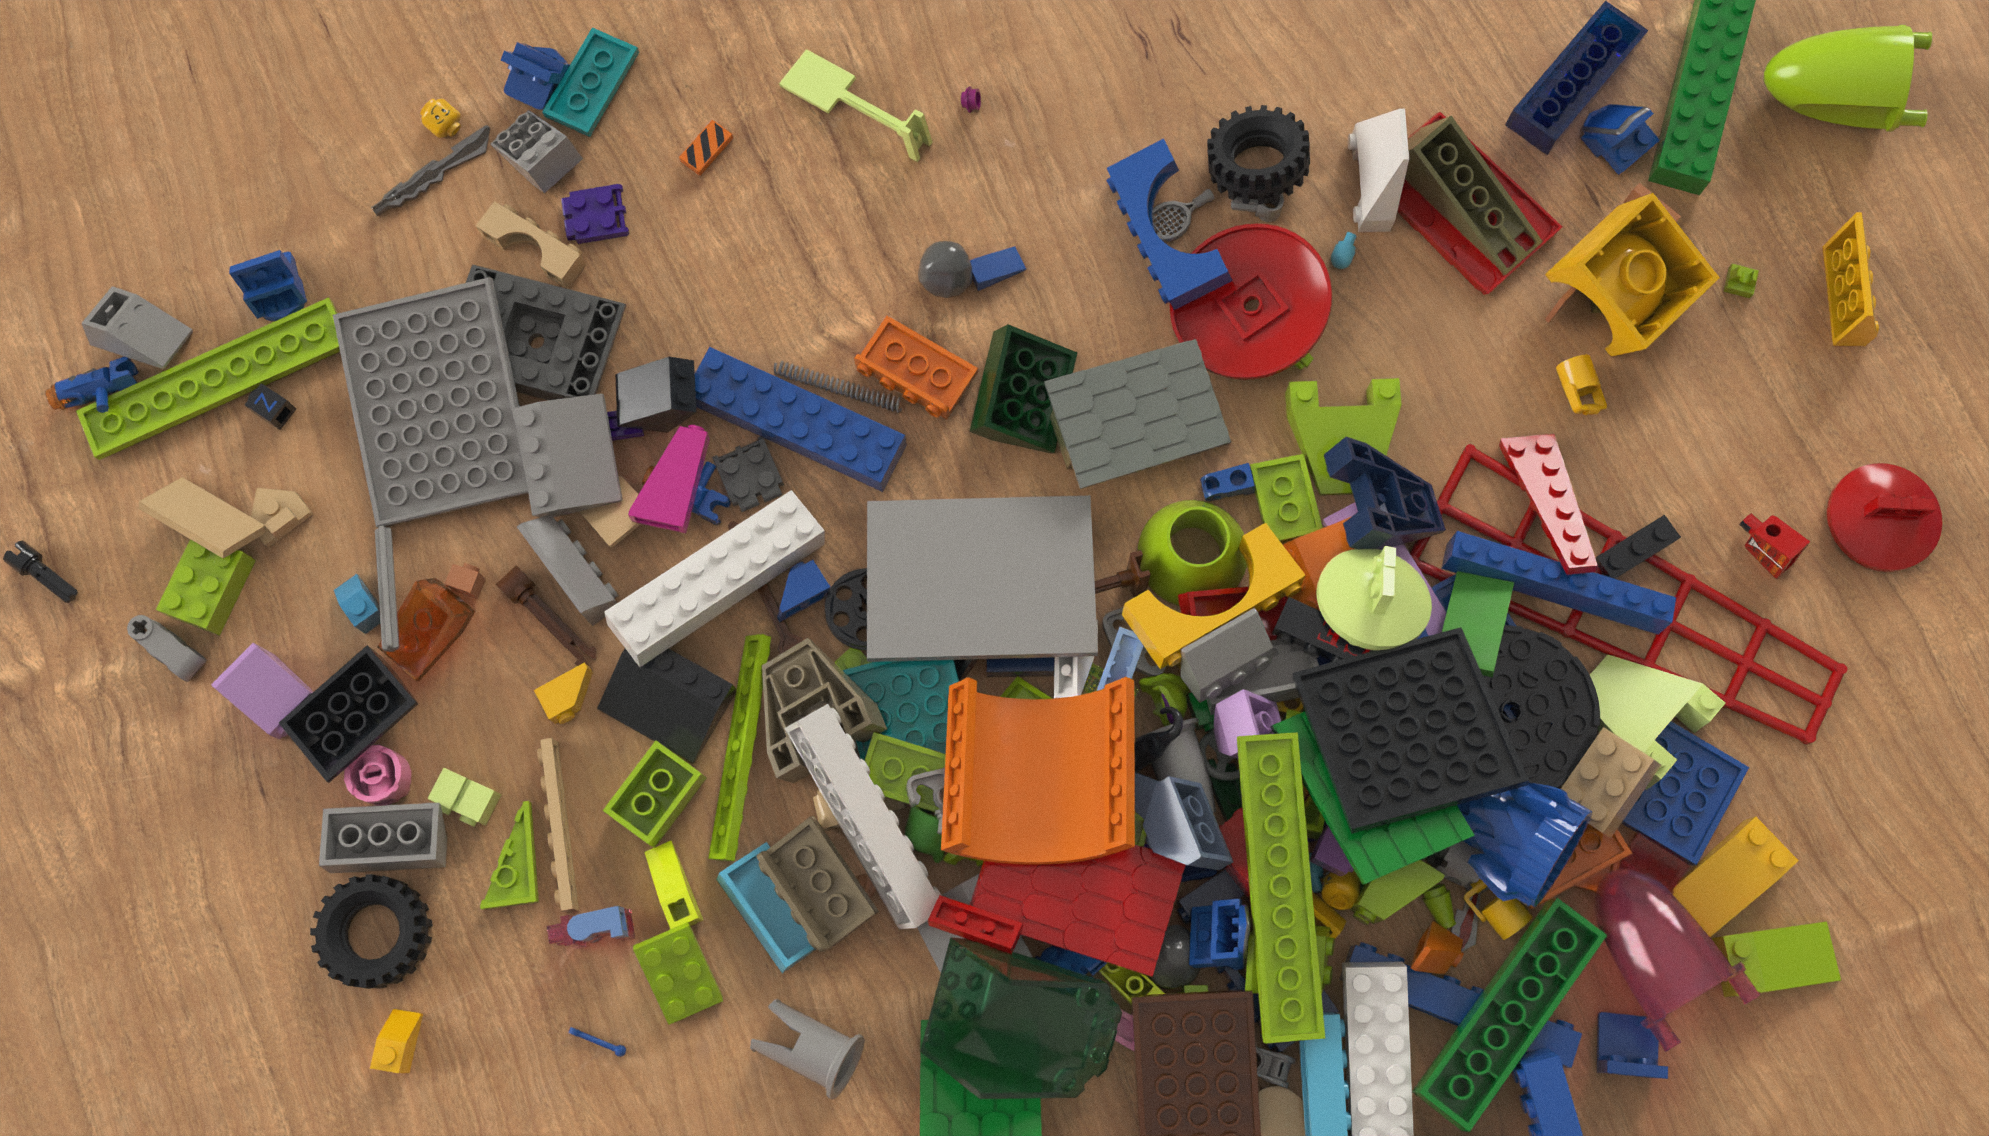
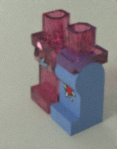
[547,906,635,949]

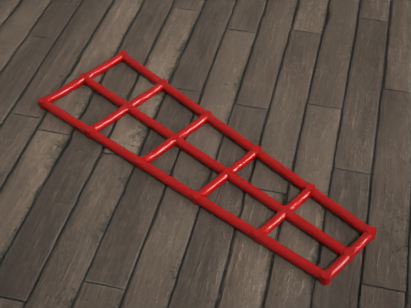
[1410,444,1848,745]

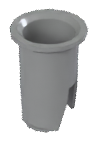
[1135,718,1216,813]
[750,999,865,1100]

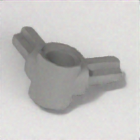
[1231,193,1284,222]

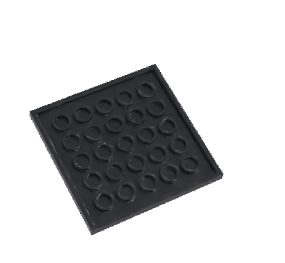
[1292,627,1529,834]

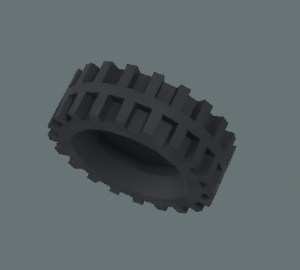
[1207,105,1310,205]
[310,874,433,989]

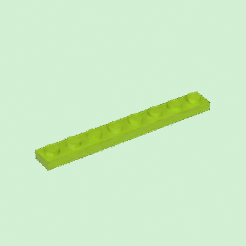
[708,634,771,861]

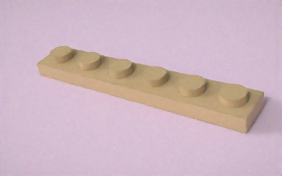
[537,738,579,913]

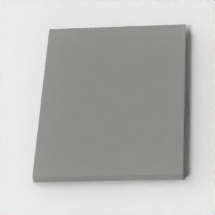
[333,277,528,528]
[867,495,1098,662]

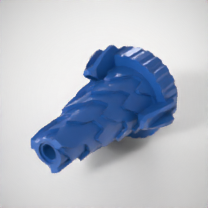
[1457,783,1592,907]

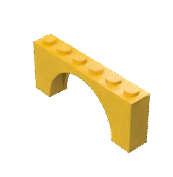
[1122,523,1306,669]

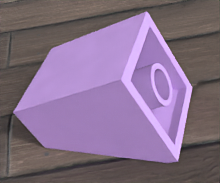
[211,643,314,739]

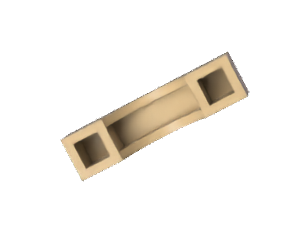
[476,201,586,289]

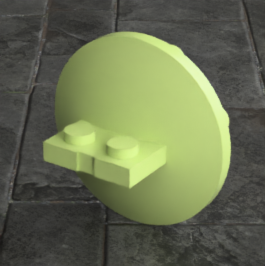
[1316,546,1432,650]

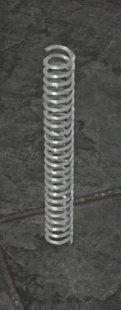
[774,360,902,413]

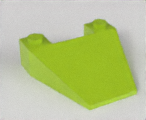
[1285,378,1402,496]

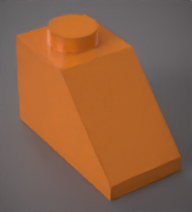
[1411,921,1464,974]

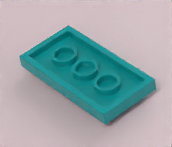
[542,27,640,137]

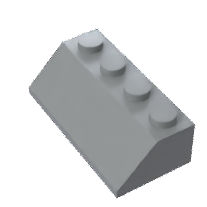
[517,515,619,626]
[319,803,447,873]

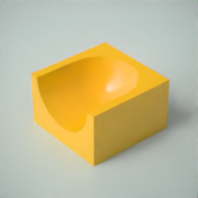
[1545,193,1720,357]

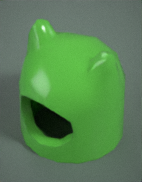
[905,806,945,864]

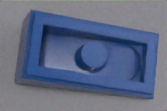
[970,246,1026,291]

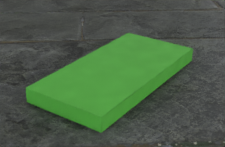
[1442,571,1514,678]

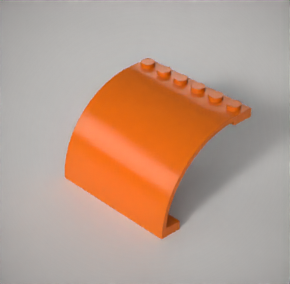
[941,677,1135,864]

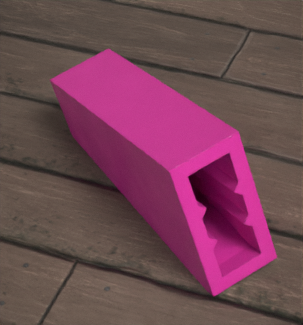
[628,425,710,533]

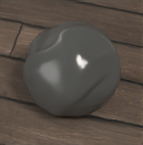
[918,241,972,298]
[1146,925,1201,989]

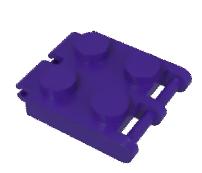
[561,184,629,244]

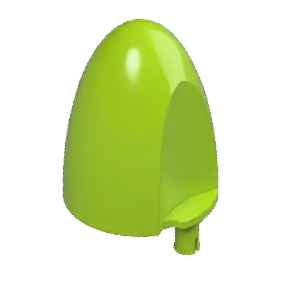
[1764,25,1932,132]

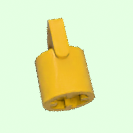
[1556,354,1607,415]
[1463,879,1533,940]

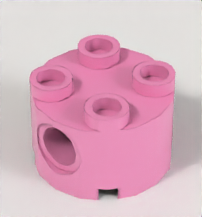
[344,745,411,806]

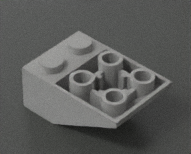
[490,110,583,193]
[81,286,193,369]

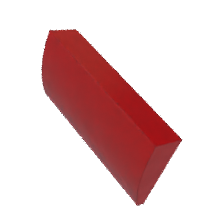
[1178,586,1288,641]

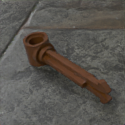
[496,565,597,666]

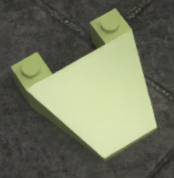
[1589,655,1725,790]

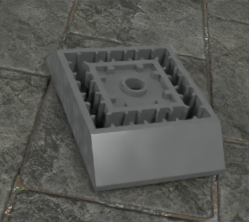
[466,264,626,400]

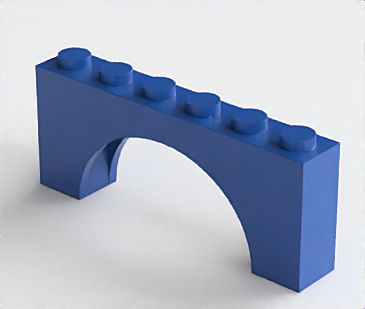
[1106,138,1233,310]

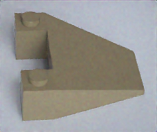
[762,638,887,783]

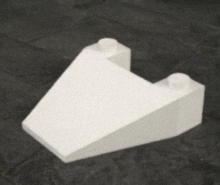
[1348,109,1409,232]

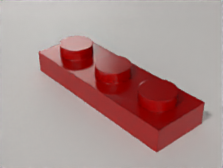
[928,895,1023,954]

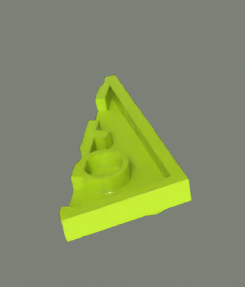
[480,801,539,910]

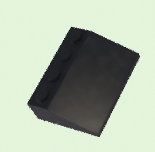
[279,645,418,783]
[597,648,737,763]

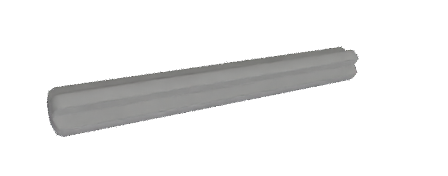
[375,526,399,652]

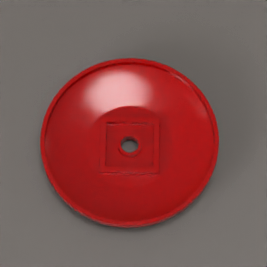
[1170,223,1332,380]

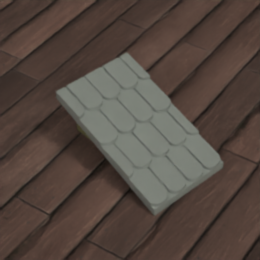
[1044,339,1231,489]

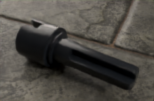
[3,540,78,603]

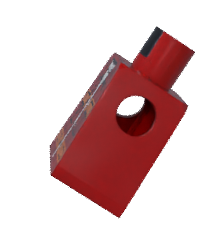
[1739,513,1810,579]

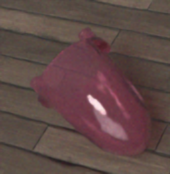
[1595,869,1761,1052]

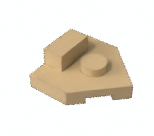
[251,488,313,548]

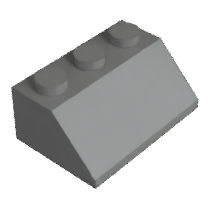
[1181,608,1273,703]

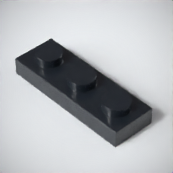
[1596,515,1681,579]

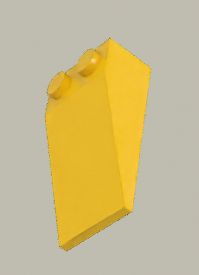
[1663,816,1799,941]

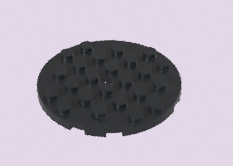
[1483,625,1600,788]

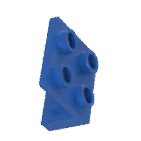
[1597,1012,1668,1079]

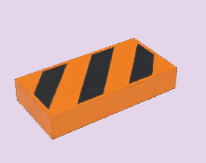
[679,120,733,176]

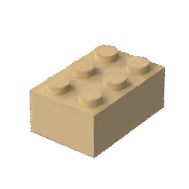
[1561,727,1661,838]

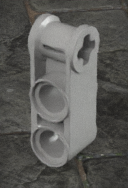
[127,615,207,682]
[1256,1047,1296,1088]

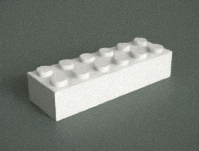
[1342,962,1414,1136]

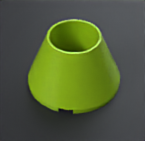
[1137,500,1247,606]

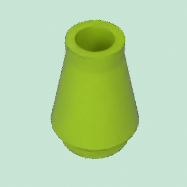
[1422,884,1456,929]

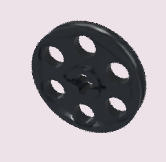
[825,568,867,650]

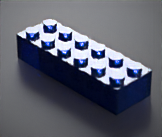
[1505,0,1649,155]

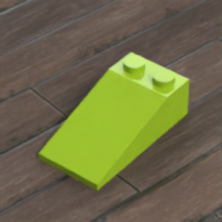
[1711,922,1841,997]

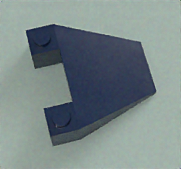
[1324,437,1446,550]

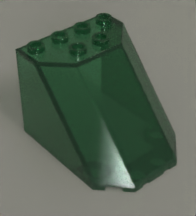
[920,938,1122,1099]

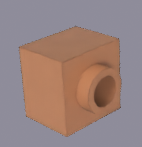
[444,563,486,599]

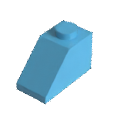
[334,574,380,634]

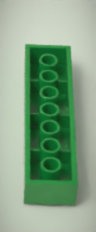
[1648,0,1756,195]
[1412,898,1607,1132]

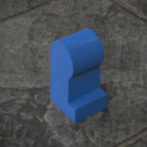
[1200,463,1255,501]

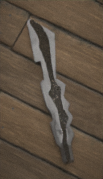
[371,125,490,216]

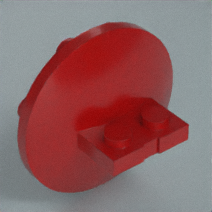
[1827,463,1942,572]

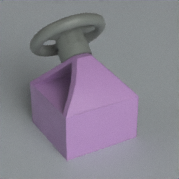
[1199,689,1281,781]

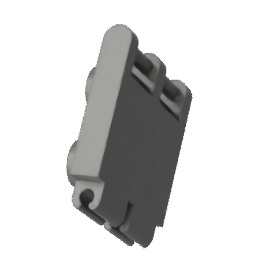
[712,436,784,512]

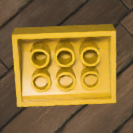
[1822,212,1879,346]

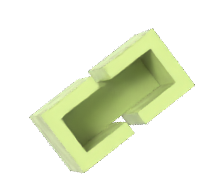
[427,768,502,827]

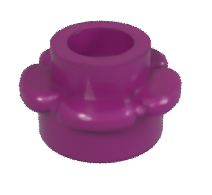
[961,86,981,113]

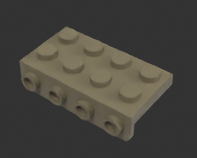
[757,816,879,952]

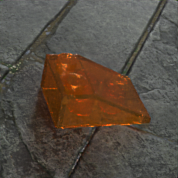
[377,578,476,681]

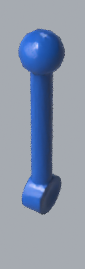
[568,1027,626,1057]

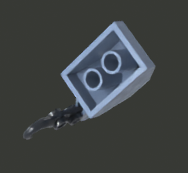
[1134,707,1233,870]

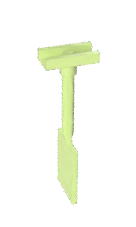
[779,49,933,162]

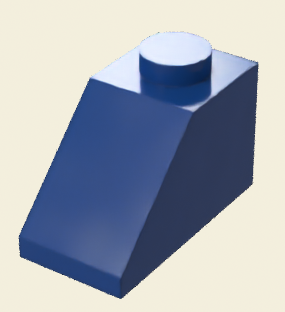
[777,560,830,622]

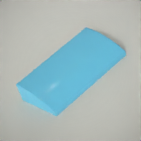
[716,842,816,974]

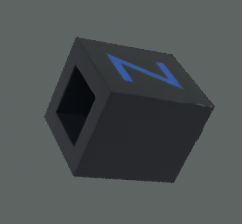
[245,383,296,430]

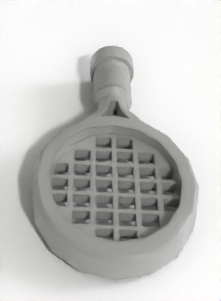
[1153,189,1215,243]

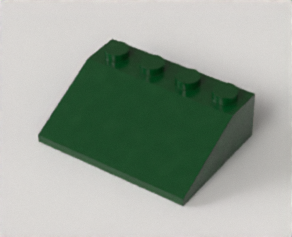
[969,324,1077,454]

